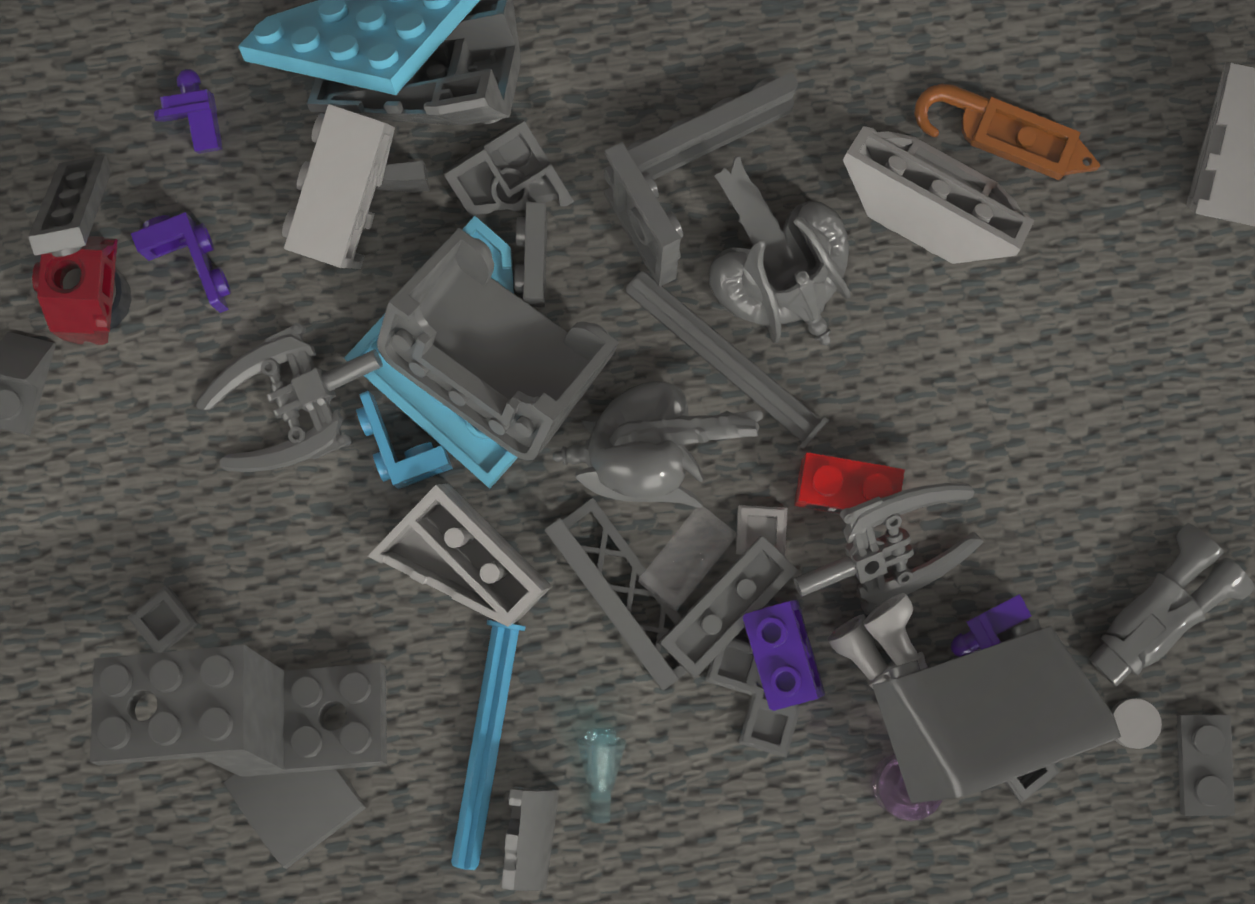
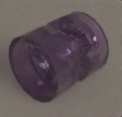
[870,752,942,821]

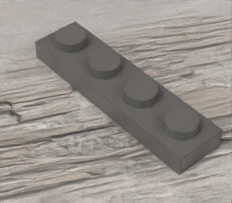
[28,154,111,257]

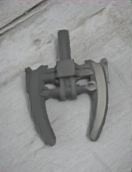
[196,323,383,472]
[794,483,983,615]

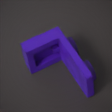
[131,212,231,313]

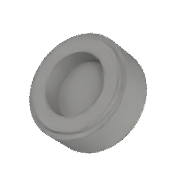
[1111,698,1162,749]

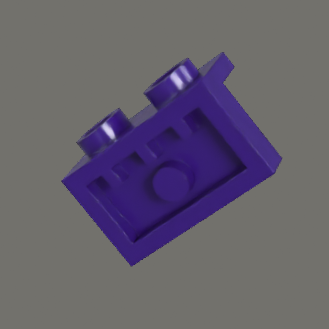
[743,600,825,711]

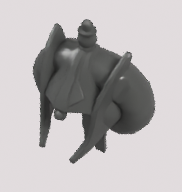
[709,156,851,346]
[553,381,763,508]

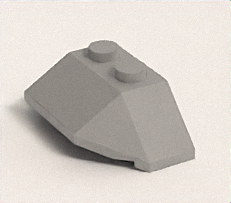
[843,126,1035,264]

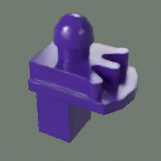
[154,69,223,154]
[951,594,1032,657]

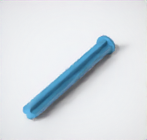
[451,620,526,870]

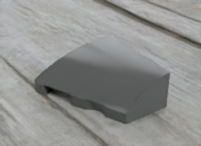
[443,119,574,215]
[501,786,560,891]

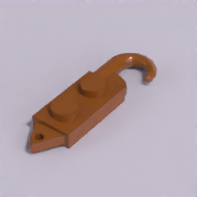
[914,83,1100,181]

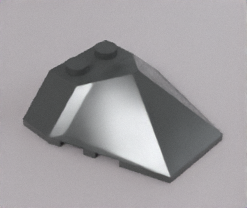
[307,0,521,126]

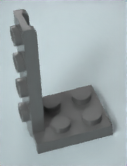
[604,72,798,287]

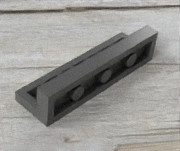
[545,498,687,691]

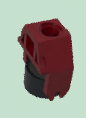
[32,236,132,345]

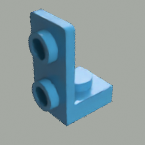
[356,391,453,489]

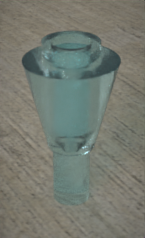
[577,728,626,823]

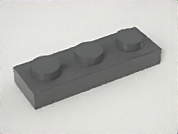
[658,536,798,678]

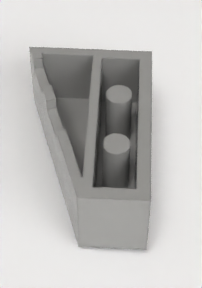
[1186,62,1255,226]
[282,104,395,269]
[368,483,552,627]

